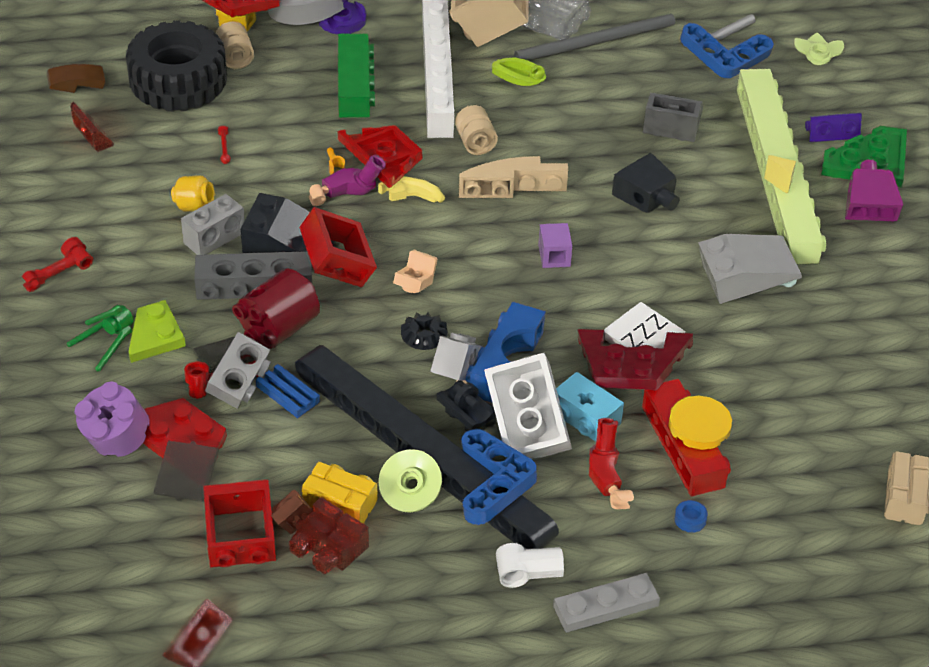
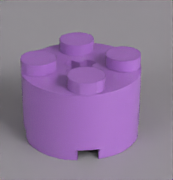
[75,381,149,457]

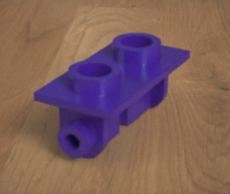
[805,113,862,142]

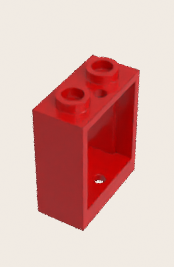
[299,207,377,287]
[203,479,276,568]

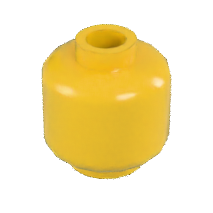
[171,175,215,212]

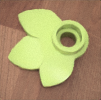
[794,33,844,65]

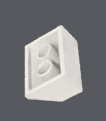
[484,353,572,458]

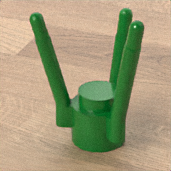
[67,304,134,372]

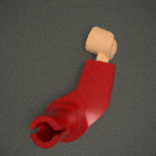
[588,418,634,509]

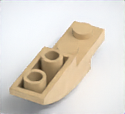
[459,156,568,198]

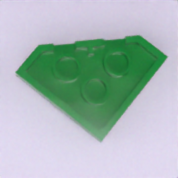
[821,126,907,188]

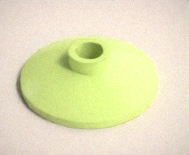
[378,450,442,512]

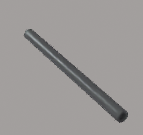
[514,13,675,61]

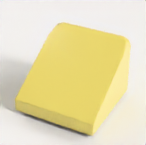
[764,155,796,193]

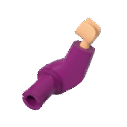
[309,155,386,206]

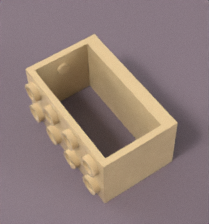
[449,0,529,47]

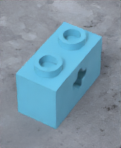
[556,372,624,442]

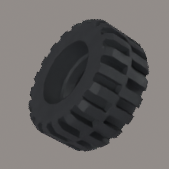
[126,20,227,112]

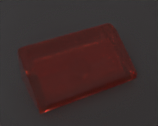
[70,102,114,152]
[162,598,233,667]

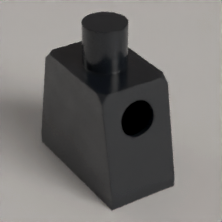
[612,153,680,213]

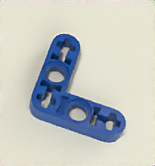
[680,23,774,78]
[461,429,537,525]

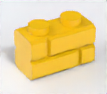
[302,461,377,527]

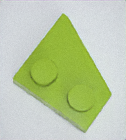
[128,300,186,363]

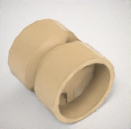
[216,22,254,69]
[455,105,498,155]

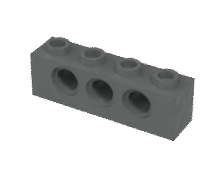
[194,252,312,300]

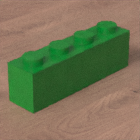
[338,34,375,118]

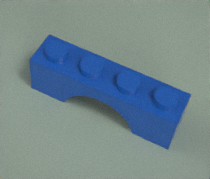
[466,302,546,403]

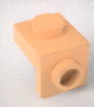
[393,250,438,293]

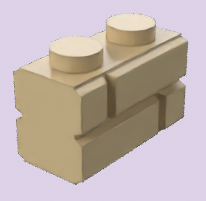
[884,451,929,525]

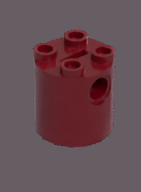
[232,268,320,349]

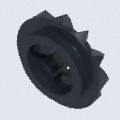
[401,312,448,350]

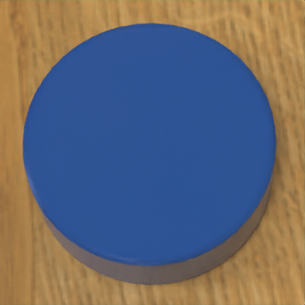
[674,500,708,532]

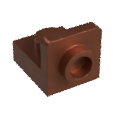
[271,490,315,534]

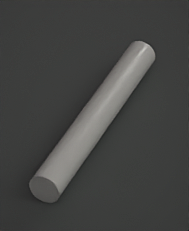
[710,14,755,41]

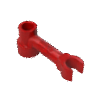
[21,237,94,292]
[184,356,258,399]

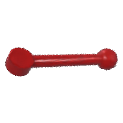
[218,126,231,164]

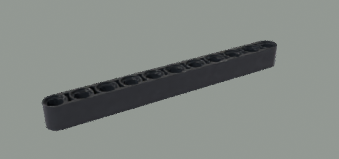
[295,345,559,550]

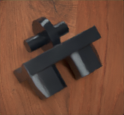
[436,380,496,432]

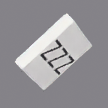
[604,302,685,348]

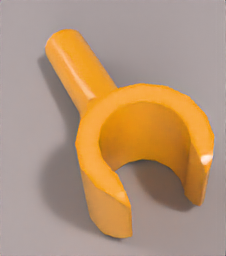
[327,148,345,174]

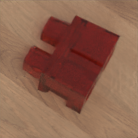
[289,497,369,575]

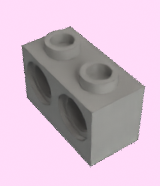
[181,194,244,255]
[205,332,271,409]

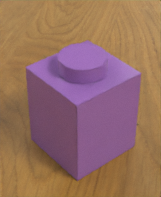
[538,223,572,268]

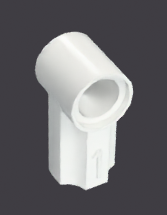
[496,543,564,588]

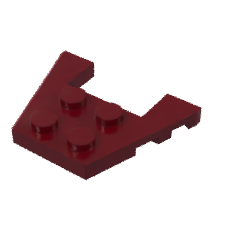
[578,329,693,390]

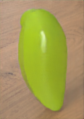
[492,58,546,86]

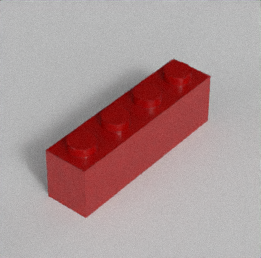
[642,379,731,497]

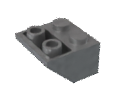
[643,92,703,142]

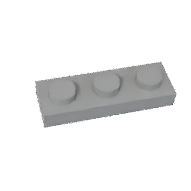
[553,573,660,633]

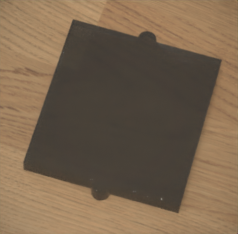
[193,337,255,374]
[153,441,219,502]

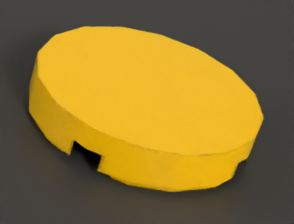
[669,396,732,450]

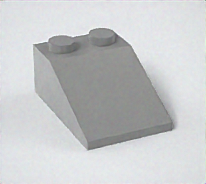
[698,234,802,304]

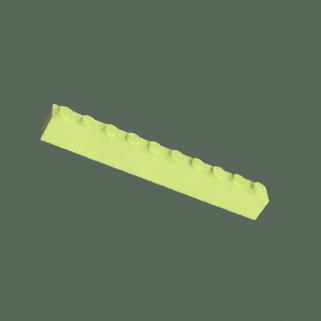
[737,69,826,264]

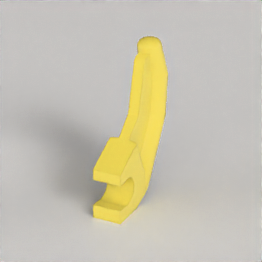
[378,176,445,203]

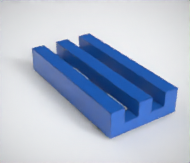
[256,364,320,418]

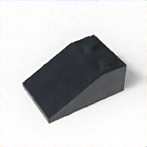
[240,193,336,268]

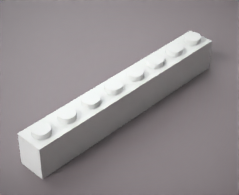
[422,0,454,138]

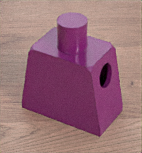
[845,160,903,221]

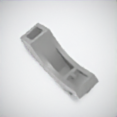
[268,0,344,25]

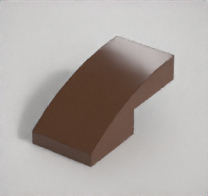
[47,64,105,93]

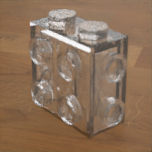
[522,0,591,40]

